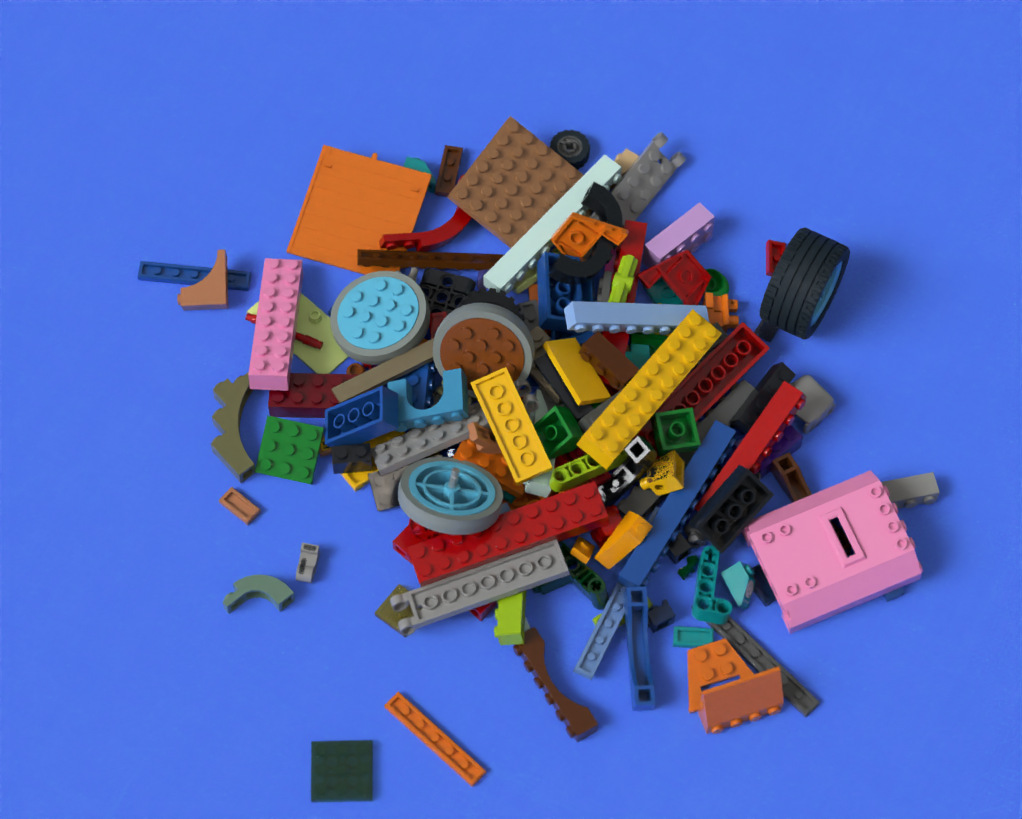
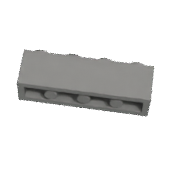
[881,472,940,509]

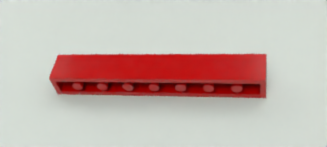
[695,381,807,511]

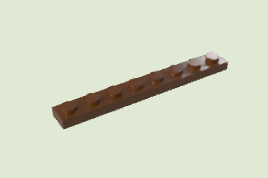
[357,249,505,271]

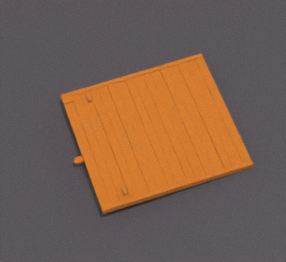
[286,145,432,275]

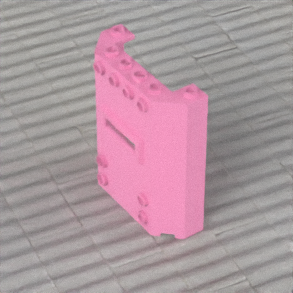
[742,470,923,634]

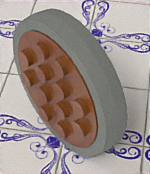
[433,303,535,398]

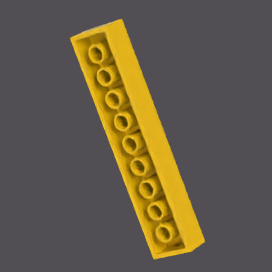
[576,309,722,470]

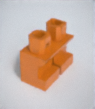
[703,292,739,332]

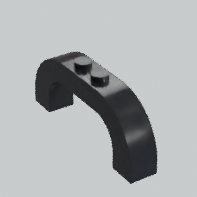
[548,182,623,285]
[598,436,657,507]

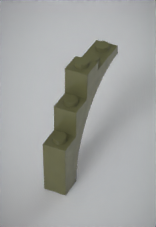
[210,372,256,483]

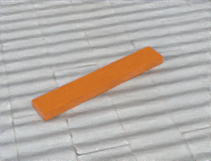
[384,692,486,787]

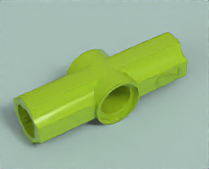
[608,255,638,303]

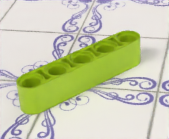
[549,440,633,492]

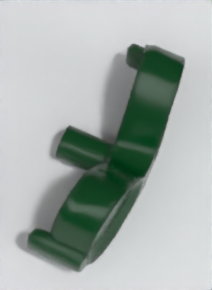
[678,555,699,580]

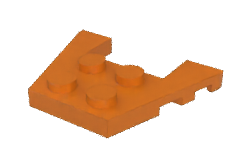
[551,212,629,261]
[687,638,754,714]

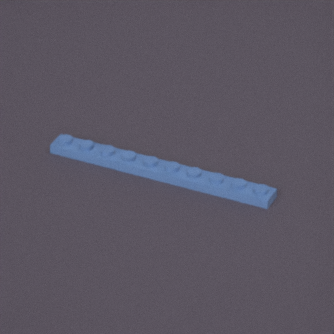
[573,506,660,680]

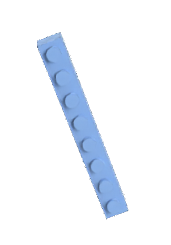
[564,301,710,335]

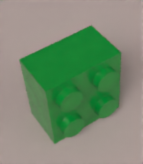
[650,408,701,457]

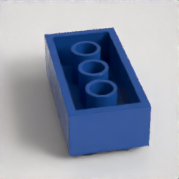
[537,252,582,334]
[325,386,398,447]

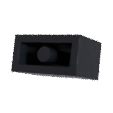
[331,443,372,474]

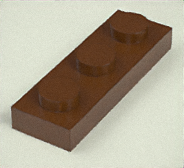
[435,145,463,197]

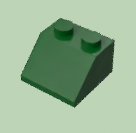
[533,405,584,460]

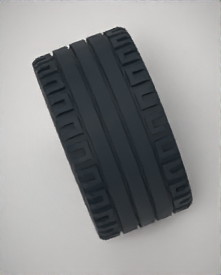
[759,228,850,340]

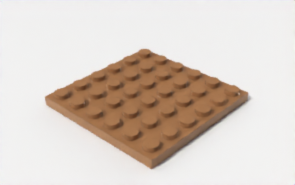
[447,116,584,248]

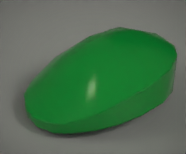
[703,268,729,296]

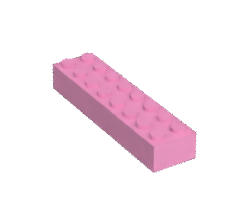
[248,258,303,391]

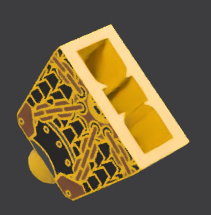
[639,450,685,496]

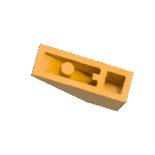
[594,511,653,570]

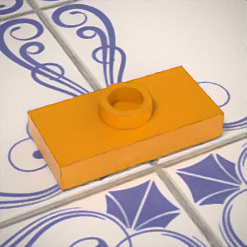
[570,536,595,564]

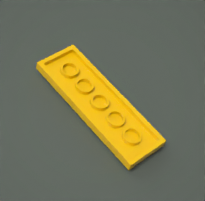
[471,367,553,485]

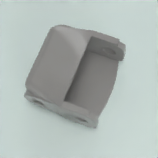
[790,375,836,434]

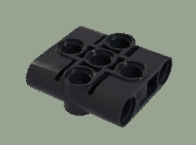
[419,268,476,315]

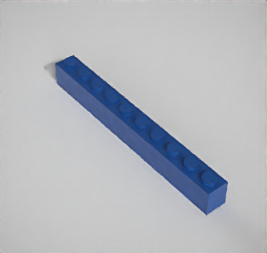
[618,420,737,587]

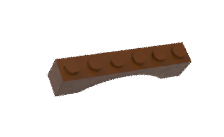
[770,452,852,556]
[513,626,598,743]

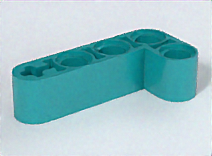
[692,546,732,625]

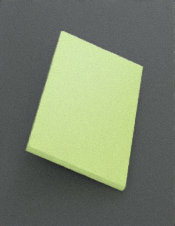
[247,293,349,374]

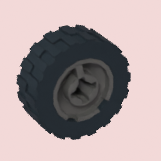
[550,129,590,170]

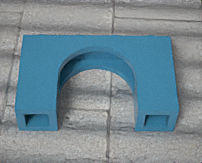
[387,368,469,432]

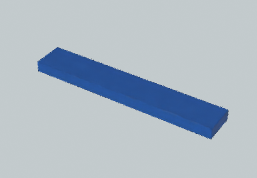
[137,261,252,291]

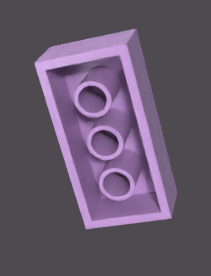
[643,202,715,268]

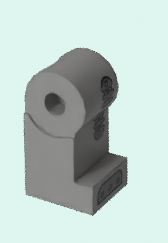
[296,543,320,583]

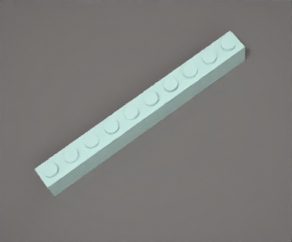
[483,154,622,294]

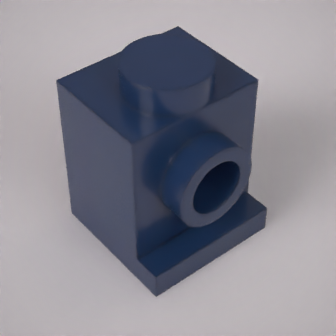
[648,599,676,633]

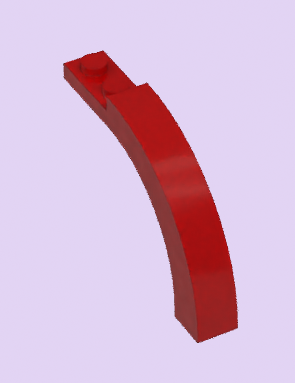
[379,175,472,252]

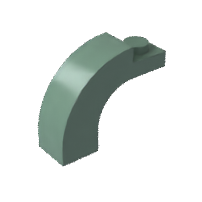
[222,575,295,614]

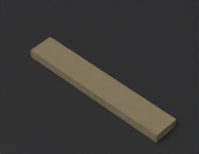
[332,338,434,404]

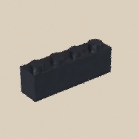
[729,362,796,434]

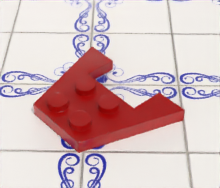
[635,250,711,305]

